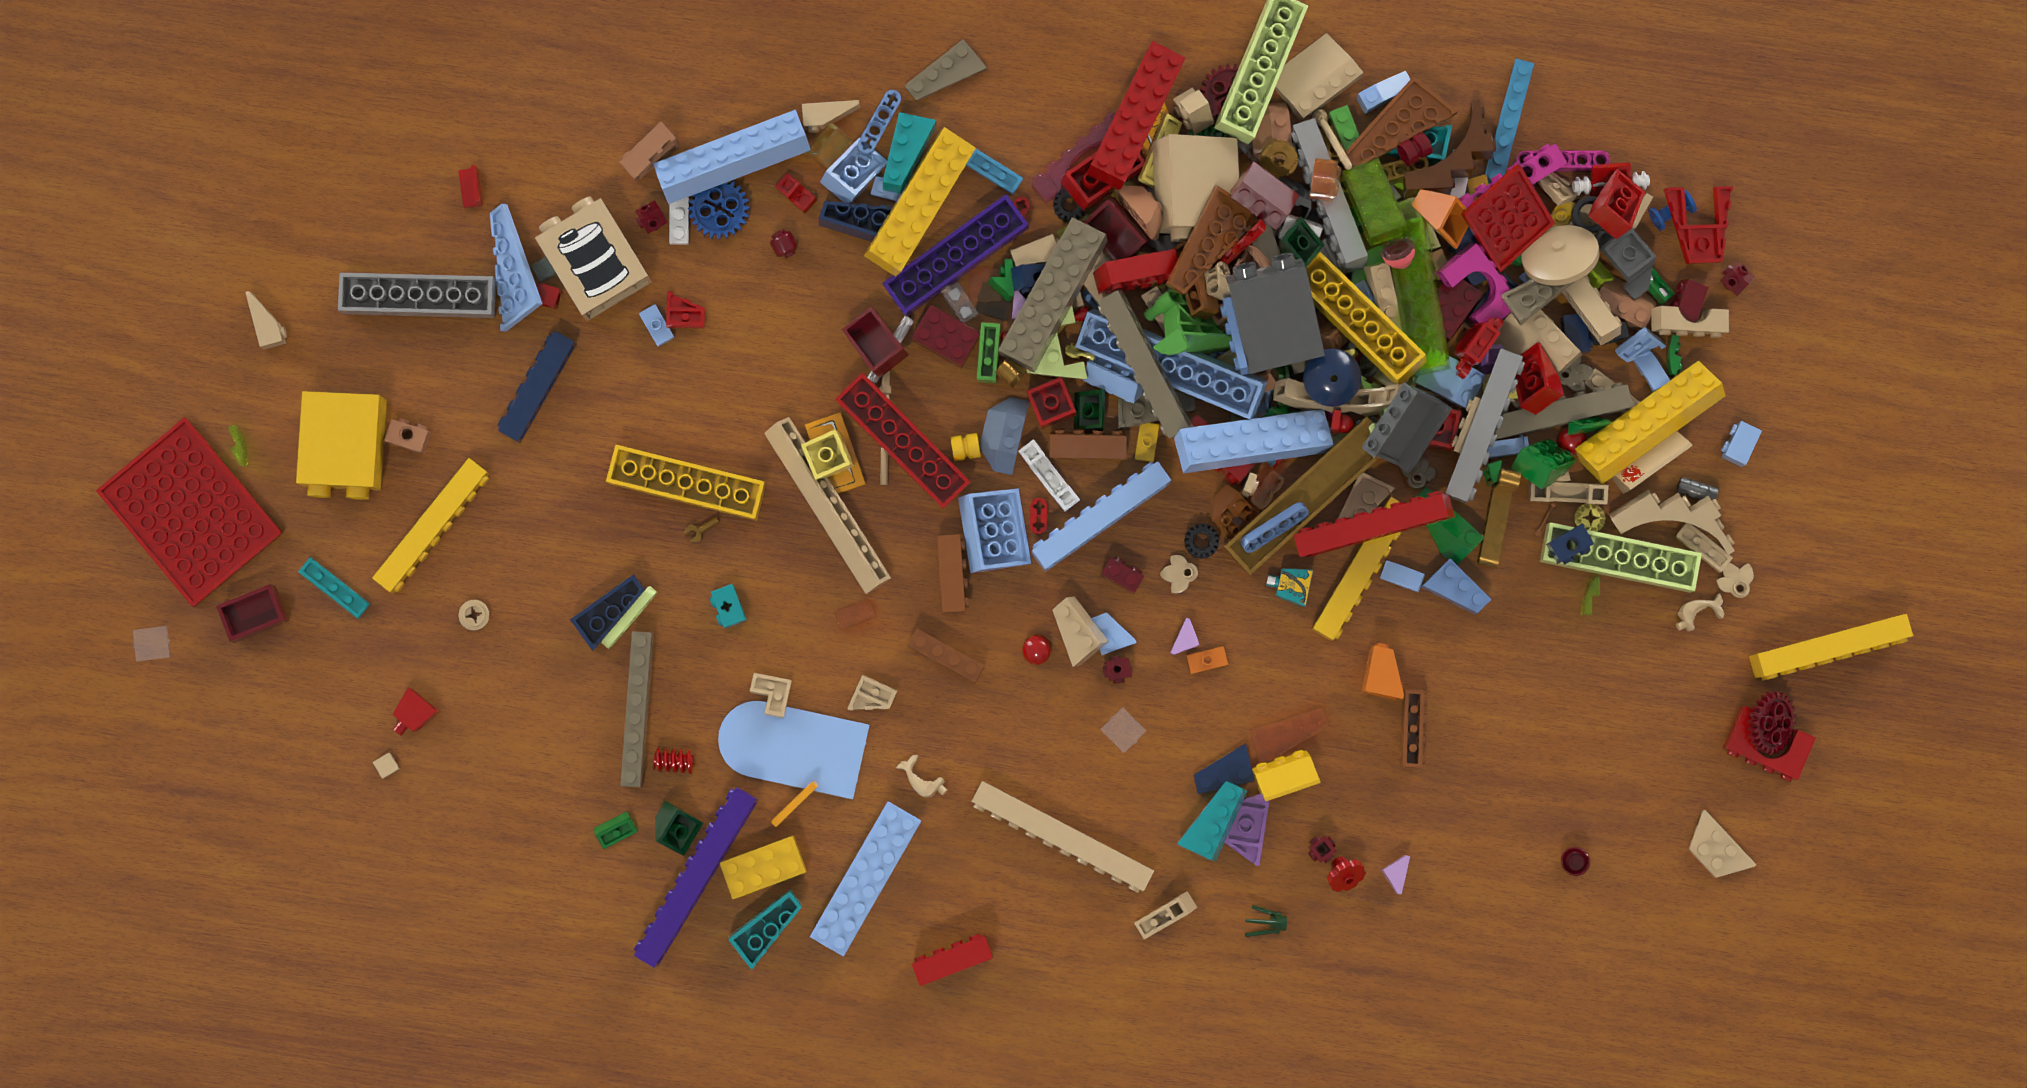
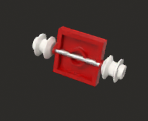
[1572,162,1650,197]

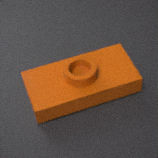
[1186,646,1228,674]

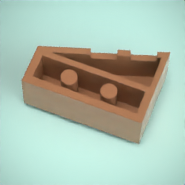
[620,121,680,183]

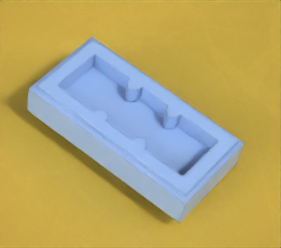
[639,304,675,347]

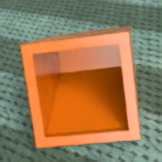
[1412,189,1469,249]
[1361,643,1404,701]

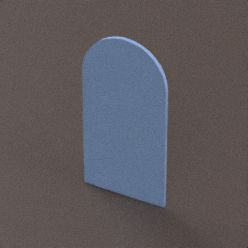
[718,701,870,799]

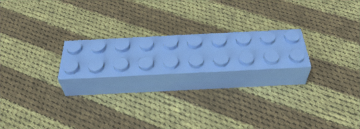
[1075,309,1269,419]

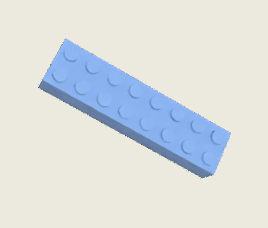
[653,110,811,204]
[1174,409,1333,474]
[1032,462,1171,572]
[810,801,922,956]

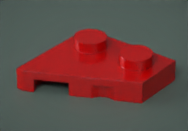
[666,291,705,329]

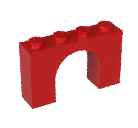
[1722,706,1816,782]

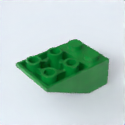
[1511,439,1577,489]

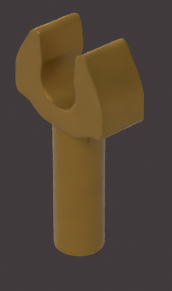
[684,516,719,543]

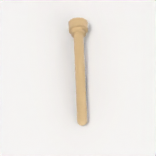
[1312,109,1352,170]

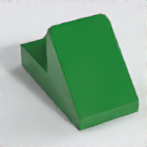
[988,259,1014,301]

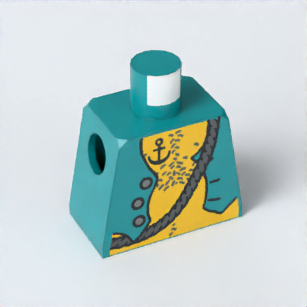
[1266,569,1313,607]

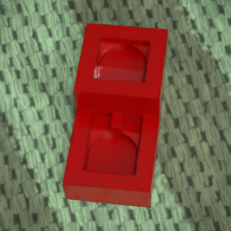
[775,173,817,214]

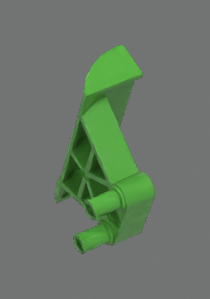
[1144,289,1232,355]

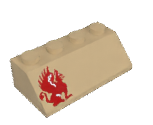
[1612,431,1693,494]

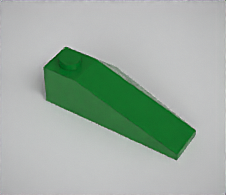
[1416,487,1484,565]

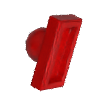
[1329,410,1354,436]

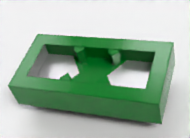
[1648,267,1675,305]

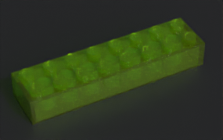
[1385,216,1451,377]

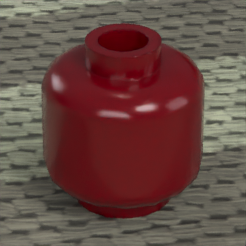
[770,229,798,258]

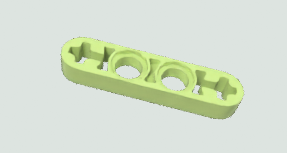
[601,586,657,649]

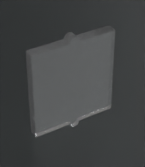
[133,626,171,662]
[1100,707,1146,753]

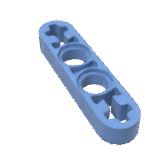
[857,90,901,156]
[1240,502,1309,553]

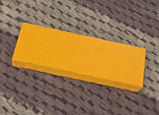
[771,781,819,827]

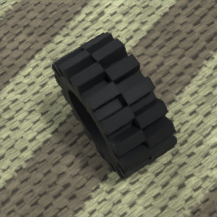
[1053,187,1087,222]
[1184,523,1219,559]

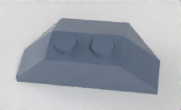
[979,397,1030,475]

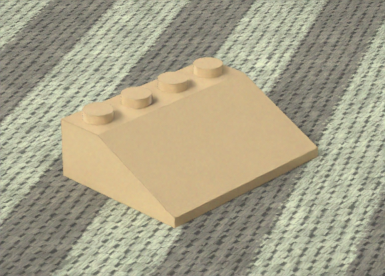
[1275,33,1363,122]
[1493,309,1582,376]

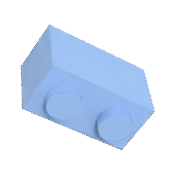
[1721,421,1762,467]

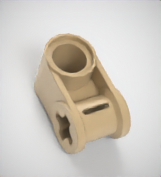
[1204,261,1230,301]

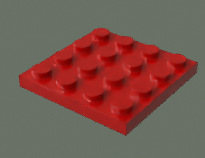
[1461,164,1555,272]

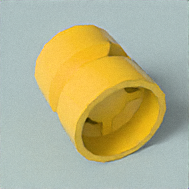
[950,433,981,461]

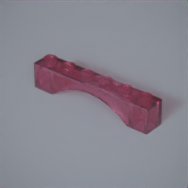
[1031,110,1117,204]

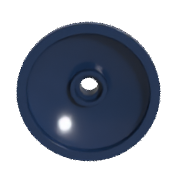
[1303,349,1361,407]

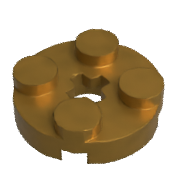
[1259,139,1298,178]

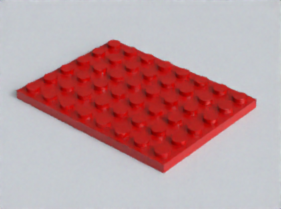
[96,417,283,608]

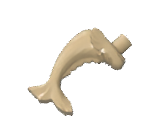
[1676,593,1725,631]
[896,755,948,798]

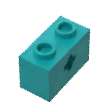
[709,584,747,629]

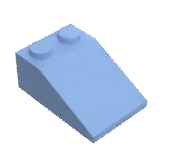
[820,137,887,204]
[1414,348,1486,409]

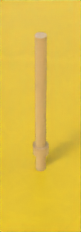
[880,371,891,485]

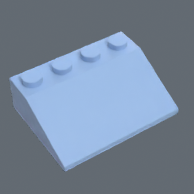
[958,488,1031,573]

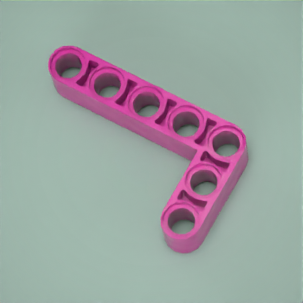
[1514,151,1610,189]

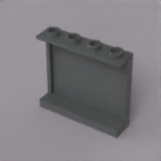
[1362,383,1452,473]

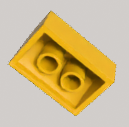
[1252,750,1321,802]

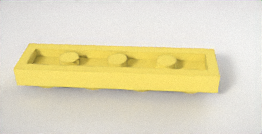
[1138,113,1182,189]

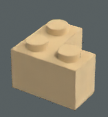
[1173,88,1214,135]

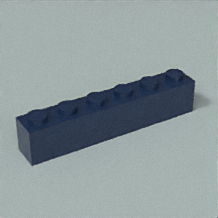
[497,331,577,444]

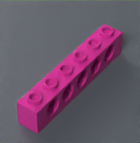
[1458,143,1567,208]

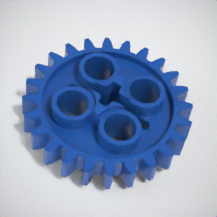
[688,181,750,240]

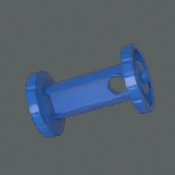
[1648,190,1697,231]

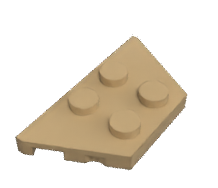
[1688,810,1756,878]

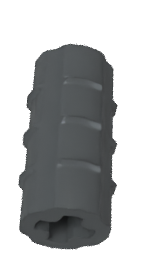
[1676,477,1719,500]

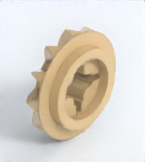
[459,600,490,630]

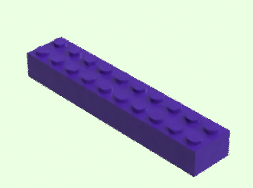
[634,787,759,968]

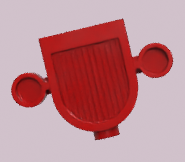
[1454,316,1504,379]

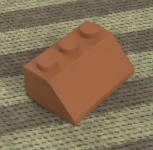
[1598,277,1657,332]

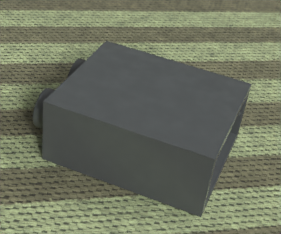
[1225,253,1325,374]

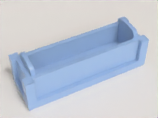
[1487,434,1529,459]

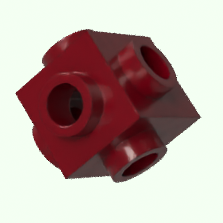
[635,200,668,234]
[1720,261,1755,296]
[1103,656,1132,684]
[1308,835,1337,864]

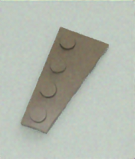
[904,39,987,102]
[1501,279,1574,326]
[1118,391,1195,430]

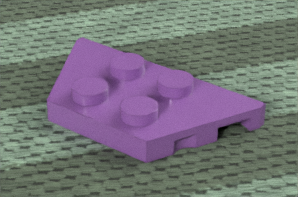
[1225,794,1270,866]

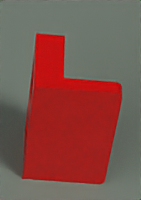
[458,165,483,209]

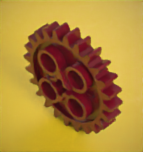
[1200,63,1238,120]
[1748,691,1797,754]

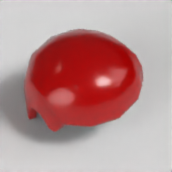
[1556,426,1588,456]
[1022,634,1052,665]

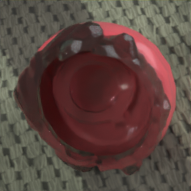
[1380,237,1415,269]

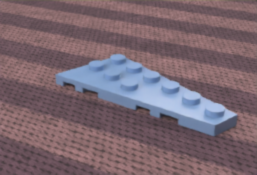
[490,204,542,332]

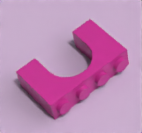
[1435,243,1512,325]

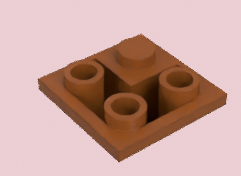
[1212,484,1257,540]

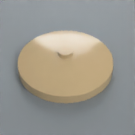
[1522,225,1600,285]

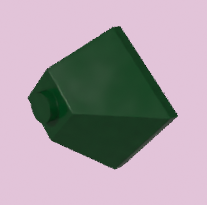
[1280,216,1324,268]
[655,800,703,856]

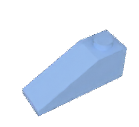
[1356,71,1410,115]

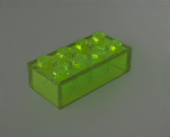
[1342,158,1407,246]

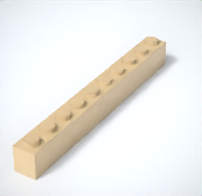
[764,417,891,594]
[971,781,1154,893]

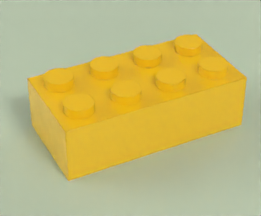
[720,836,807,899]

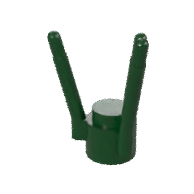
[1245,905,1287,937]

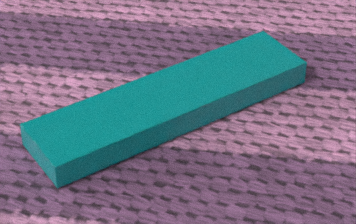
[298,557,371,619]

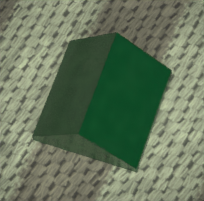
[1074,389,1105,431]

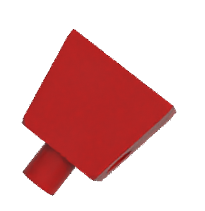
[393,688,440,736]

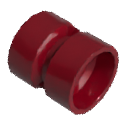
[1397,132,1433,166]

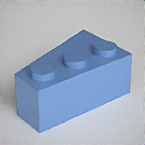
[1421,559,1491,615]

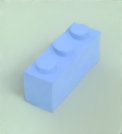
[1083,355,1143,403]

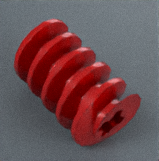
[653,747,694,774]

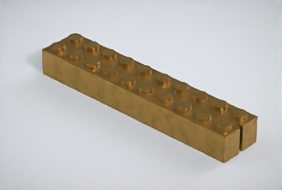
[1223,417,1380,575]

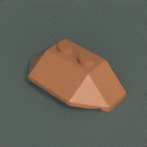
[1252,102,1293,174]
[1115,186,1163,241]

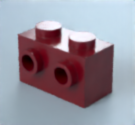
[1670,279,1709,323]
[1101,557,1144,594]

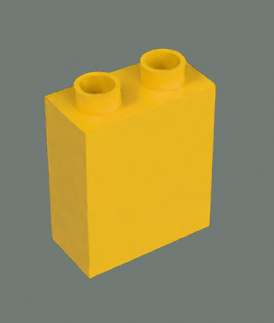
[296,391,387,500]

